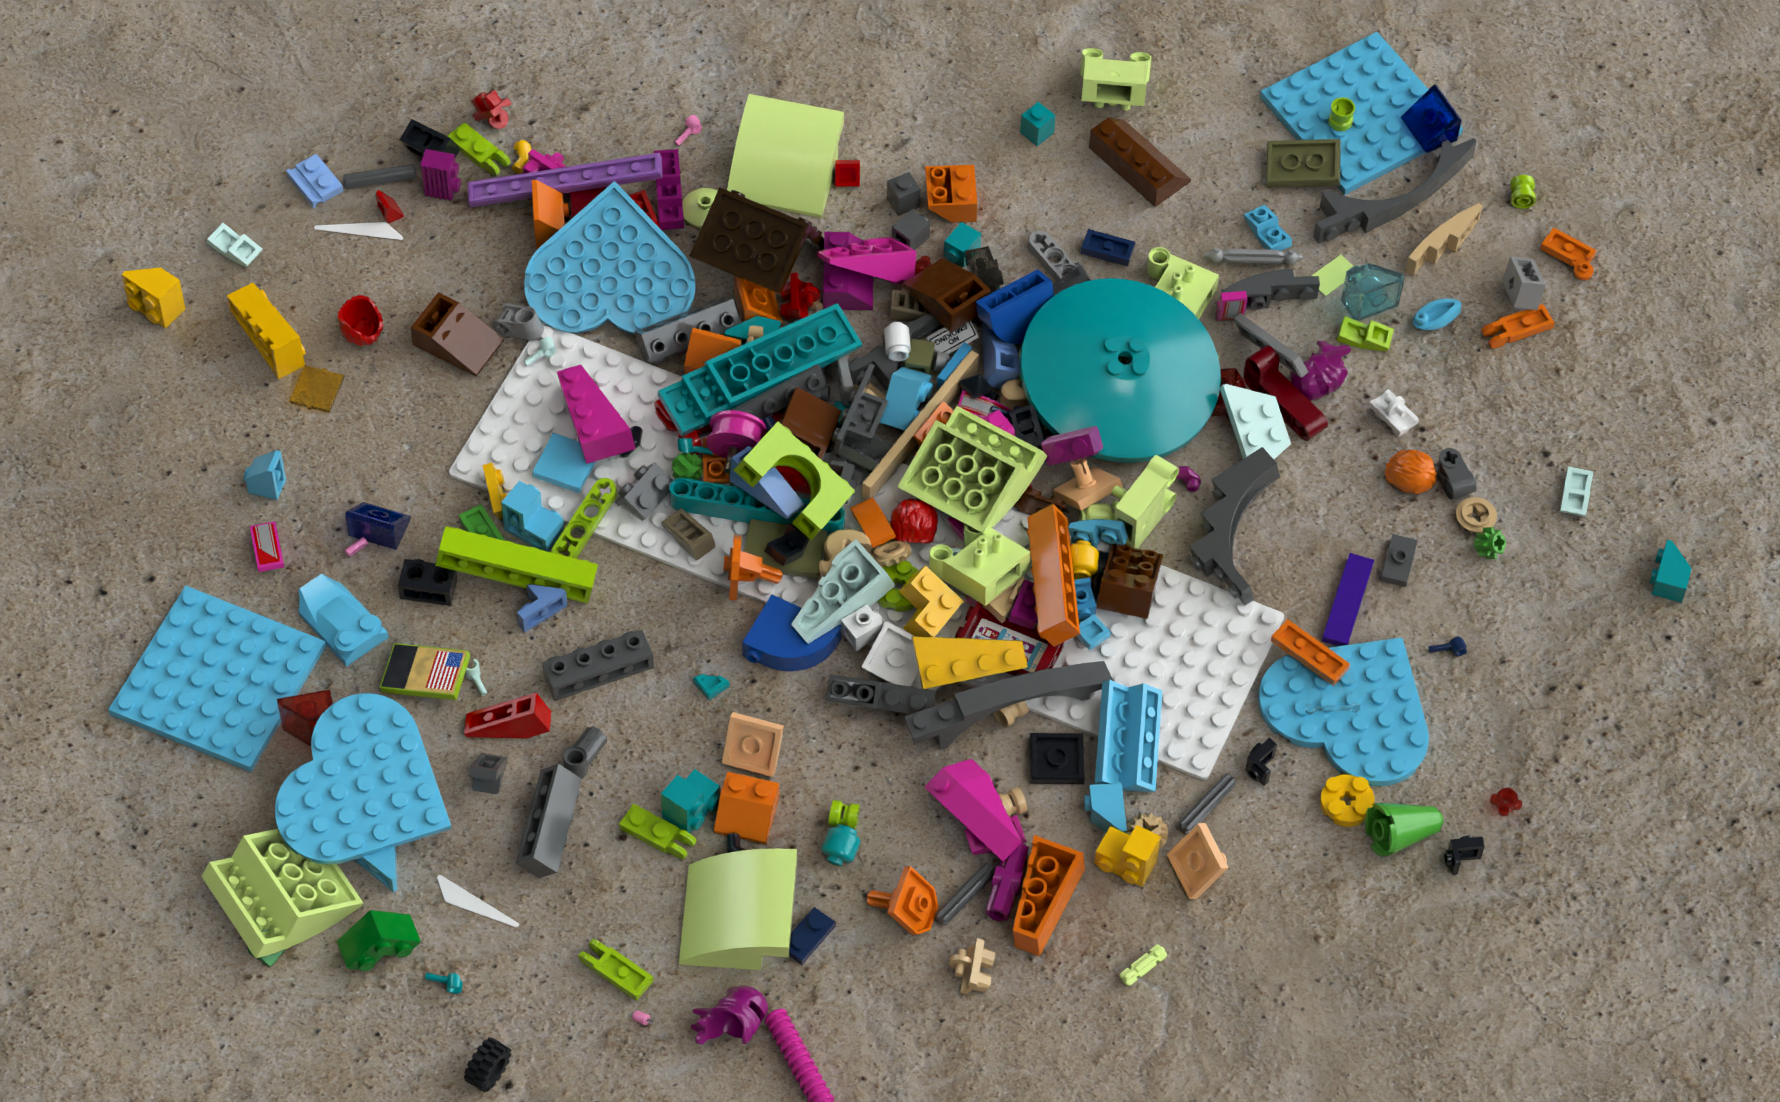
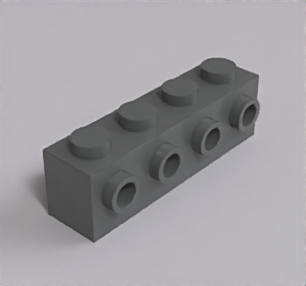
[634,296,741,364]
[542,629,654,701]
[516,764,582,878]

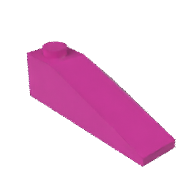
[817,237,917,284]
[924,759,1022,861]

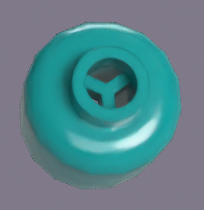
[821,824,861,867]

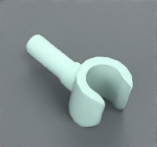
[524,337,556,366]
[465,659,487,696]

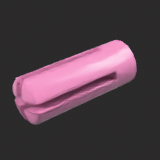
[345,537,368,557]

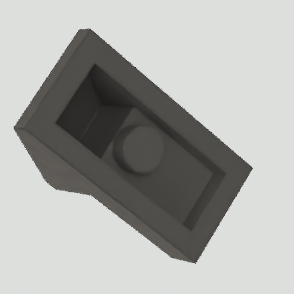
[469,753,507,794]

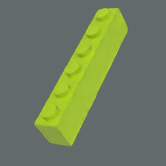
[435,526,598,604]

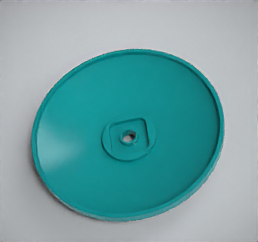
[1020,278,1221,463]

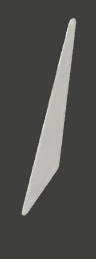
[314,222,403,240]
[437,875,519,927]

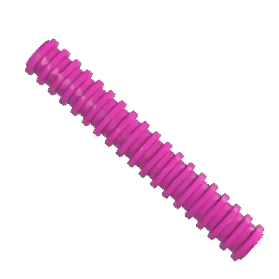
[764,1009,835,1102]

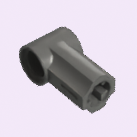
[563,726,607,779]

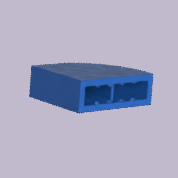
[976,269,1054,344]
[742,595,842,671]

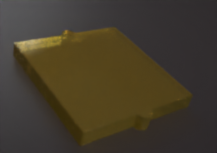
[289,365,345,413]

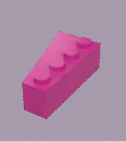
[557,364,636,464]

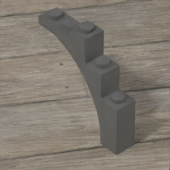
[1189,447,1280,605]

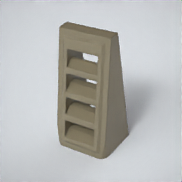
[891,290,930,321]
[661,508,715,560]

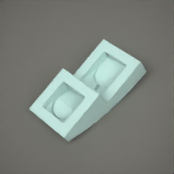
[206,223,263,267]
[1560,466,1594,517]

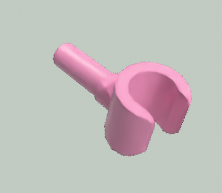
[674,115,702,146]

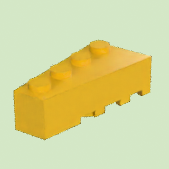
[227,282,306,379]
[911,636,1028,689]

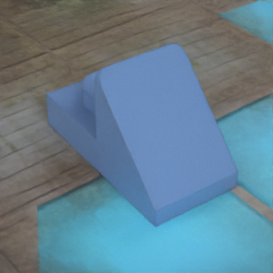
[517,584,567,633]

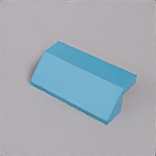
[1095,680,1163,792]

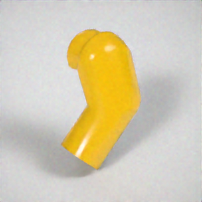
[512,140,532,174]

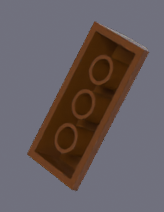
[1089,117,1191,207]

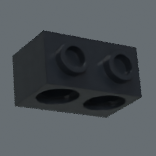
[399,119,461,158]
[1009,404,1046,462]
[398,559,458,606]

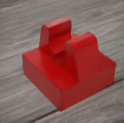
[835,160,860,187]

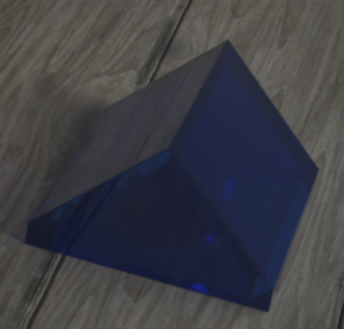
[1401,84,1462,153]
[345,502,411,550]

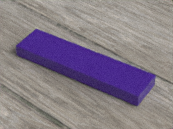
[1322,553,1374,646]

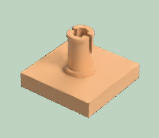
[1053,458,1123,510]
[722,712,784,777]
[1167,823,1228,899]

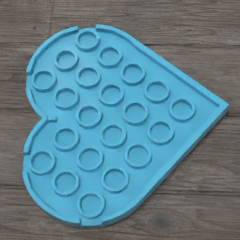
[524,181,696,335]
[1258,637,1429,786]
[275,693,451,864]

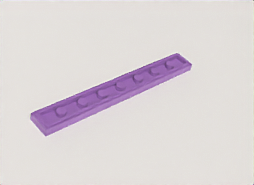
[468,153,663,208]

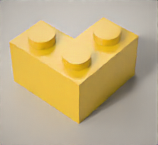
[899,566,964,637]
[1094,825,1161,887]

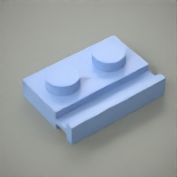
[286,154,344,208]

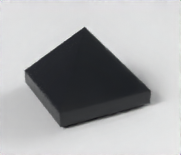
[958,373,994,399]

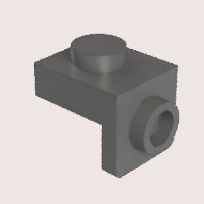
[829,460,857,504]

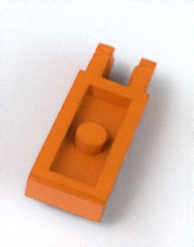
[1481,304,1555,349]

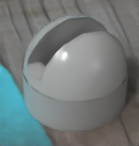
[933,351,951,372]

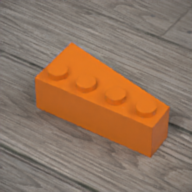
[1013,835,1085,956]

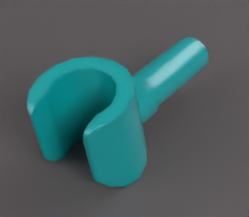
[678,438,713,455]
[425,973,463,994]

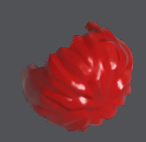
[337,295,383,346]
[890,498,938,544]

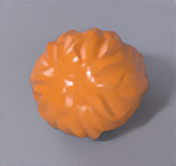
[1385,450,1437,494]

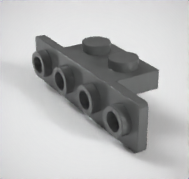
[732,364,826,420]
[832,364,888,454]

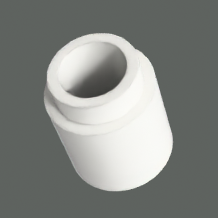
[884,322,911,361]

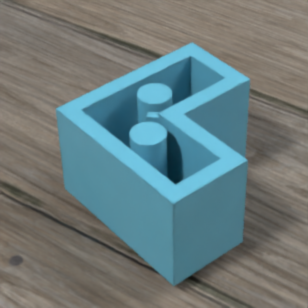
[880,367,933,430]
[501,480,564,552]

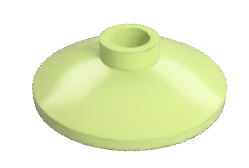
[682,188,718,229]

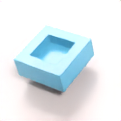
[1077,614,1111,651]

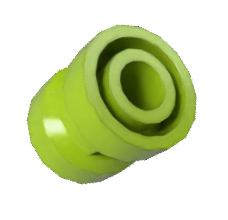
[1328,97,1355,131]
[1510,175,1536,209]
[828,799,860,830]

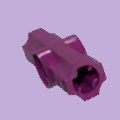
[985,842,1029,922]

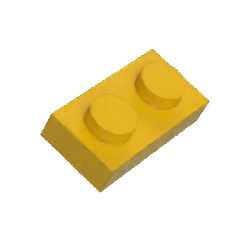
[482,462,508,519]

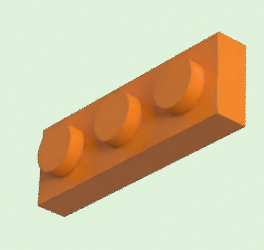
[1271,619,1350,686]

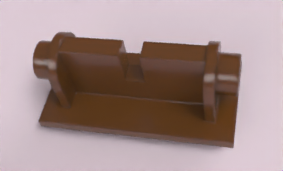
[1014,487,1069,515]

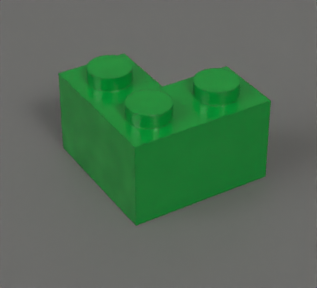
[337,910,421,971]

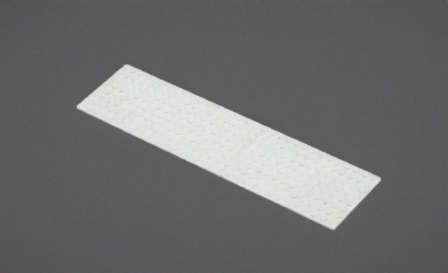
[449,323,1284,780]

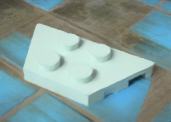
[1220,384,1291,459]

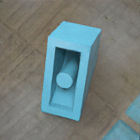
[244,450,286,500]
[1084,783,1127,833]
[354,847,398,892]

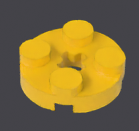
[1320,775,1375,827]

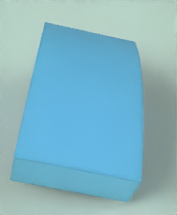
[1244,205,1292,251]
[1068,519,1128,548]

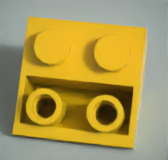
[121,267,186,329]

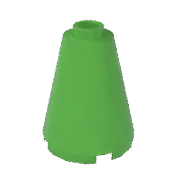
[1365,803,1444,857]

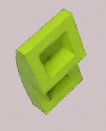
[1336,316,1394,351]

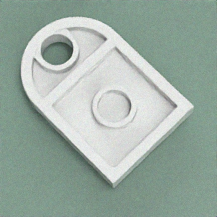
[861,621,942,691]

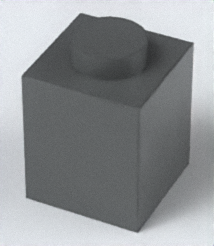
[887,172,921,216]
[892,209,930,250]

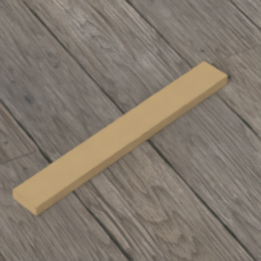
[861,350,979,501]

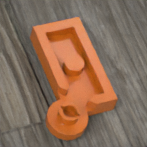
[1540,227,1597,280]

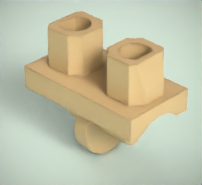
[948,938,995,995]

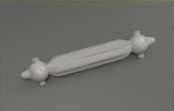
[1204,248,1303,265]

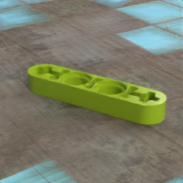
[552,478,617,559]

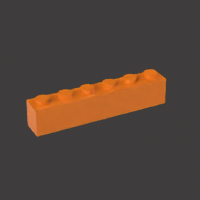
[1027,504,1080,647]

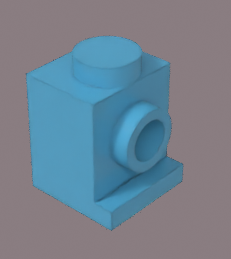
[1074,578,1096,621]

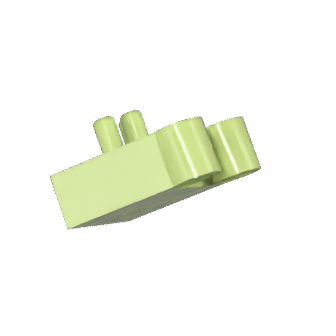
[1080,48,1151,111]
[1147,247,1219,319]
[1111,455,1179,549]
[929,524,1030,606]

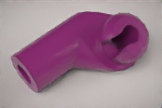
[1176,466,1201,492]

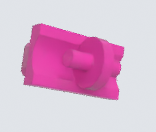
[523,149,566,174]

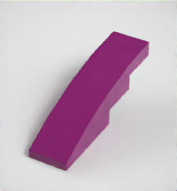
[654,149,684,230]

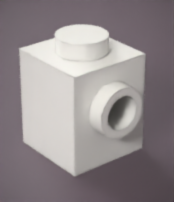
[841,604,884,651]

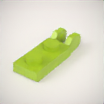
[448,122,511,176]
[619,804,697,860]
[577,939,654,1001]

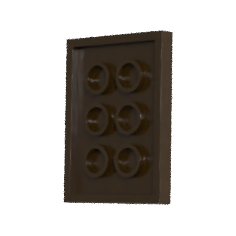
[689,187,824,295]

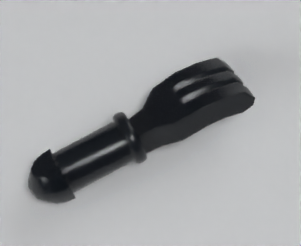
[1091,550,1109,596]

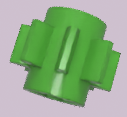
[672,453,703,480]
[1474,527,1506,559]

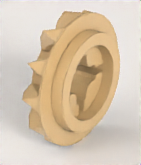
[1456,497,1497,534]
[871,541,912,567]
[1126,812,1168,849]

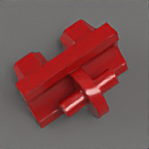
[471,90,512,129]
[780,272,820,320]

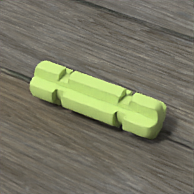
[1119,945,1167,986]

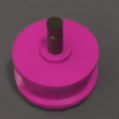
[706,410,767,474]

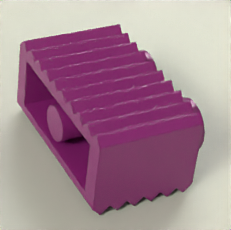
[420,149,461,201]
[1042,426,1103,466]

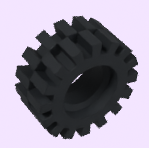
[464,1037,512,1092]

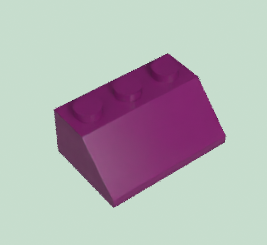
[823,232,873,311]

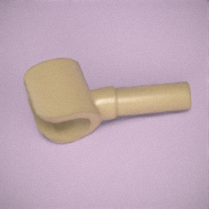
[746,326,764,343]

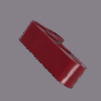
[1243,345,1328,441]

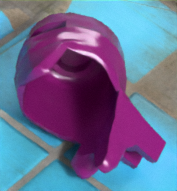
[1290,340,1351,401]
[691,985,768,1045]

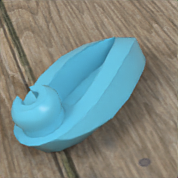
[1413,299,1462,330]

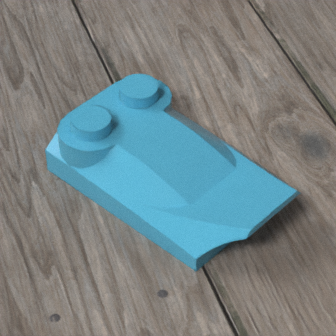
[298,574,389,667]

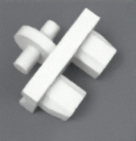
[1369,389,1419,437]

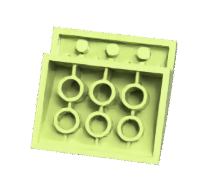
[727,94,844,218]
[897,406,1047,534]
[201,829,363,958]
[679,848,797,970]

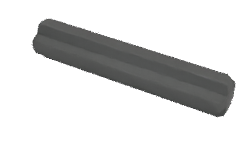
[343,164,416,189]
[1177,773,1236,835]
[935,863,995,925]

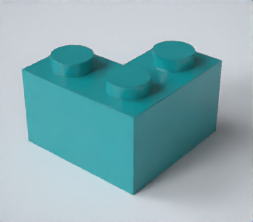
[661,769,721,833]

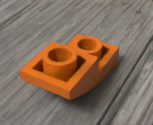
[702,438,729,484]
[850,497,896,548]

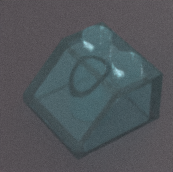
[1341,263,1405,321]

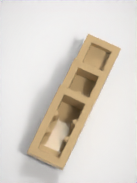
[1405,203,1483,276]

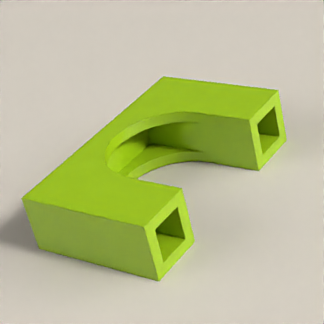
[733,422,855,540]

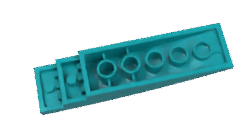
[657,303,863,436]

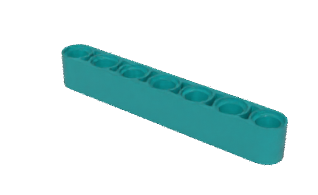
[669,478,845,537]

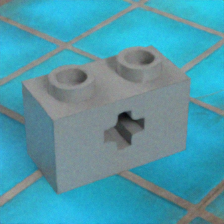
[1502,256,1546,311]

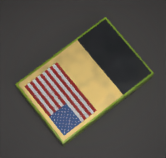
[380,643,471,700]

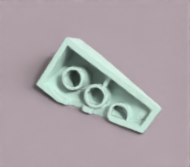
[791,539,895,644]

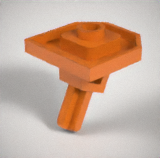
[723,535,783,601]
[867,866,939,935]

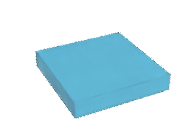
[532,433,596,493]

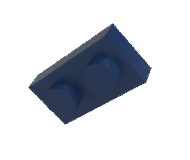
[1081,229,1135,266]
[789,907,836,965]

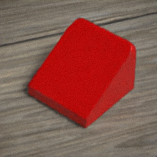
[375,190,404,223]

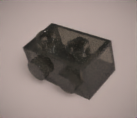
[964,246,1004,293]

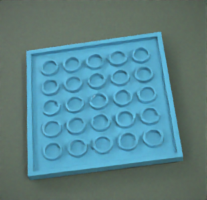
[1260,32,1463,195]
[108,586,326,772]

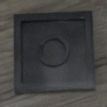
[1030,733,1085,784]

